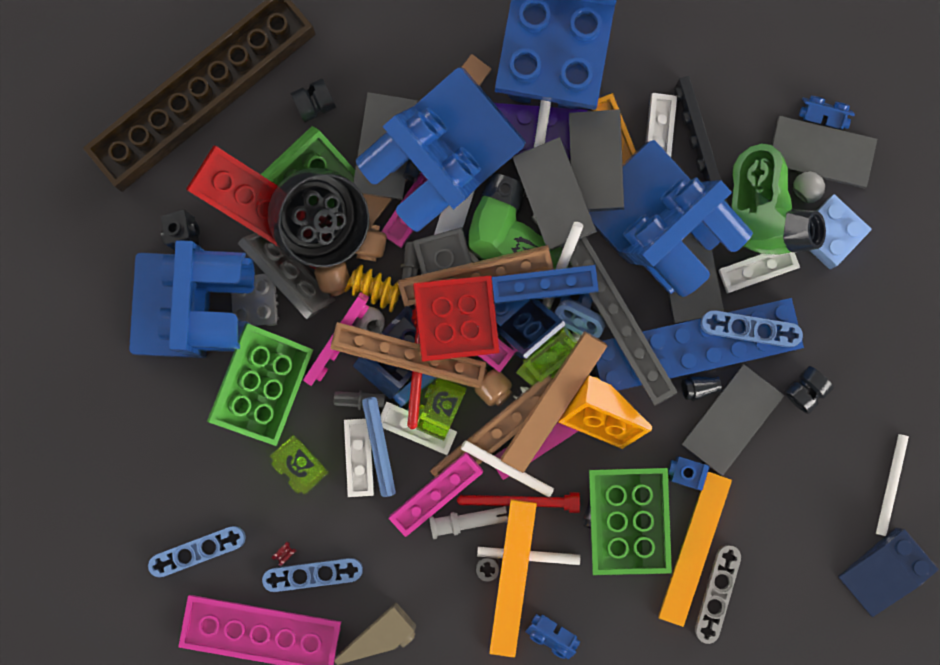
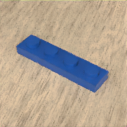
[492,265,599,304]

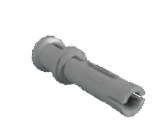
[429,506,508,539]

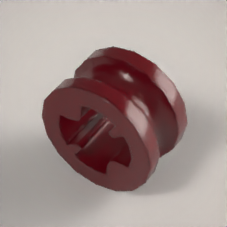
[272,541,297,567]

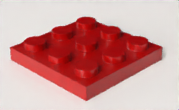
[413,275,500,362]

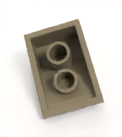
[334,602,416,665]

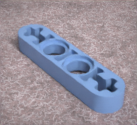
[700,311,803,347]
[148,526,246,577]
[262,558,363,592]

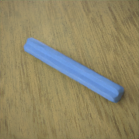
[362,397,396,497]

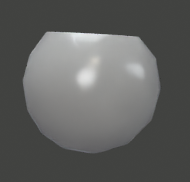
[793,171,825,204]
[353,306,385,334]

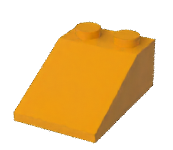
[558,376,652,449]

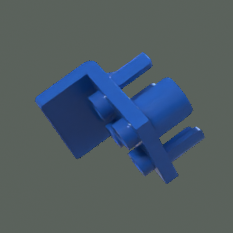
[495,0,617,110]
[356,67,526,232]
[589,140,753,297]
[129,241,255,358]

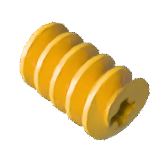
[345,264,401,313]

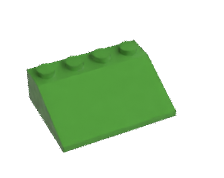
[260,126,355,208]
[207,323,313,446]
[589,468,672,575]

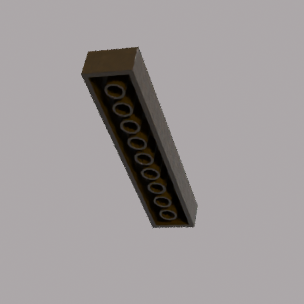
[83,0,316,192]

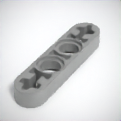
[695,545,741,644]

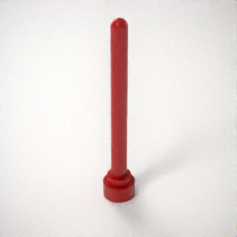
[407,309,422,429]
[457,492,580,513]

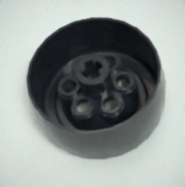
[268,168,370,267]

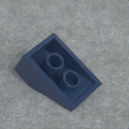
[497,299,566,359]
[353,306,416,399]
[838,528,939,617]

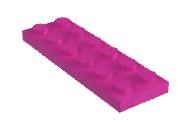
[179,595,341,665]

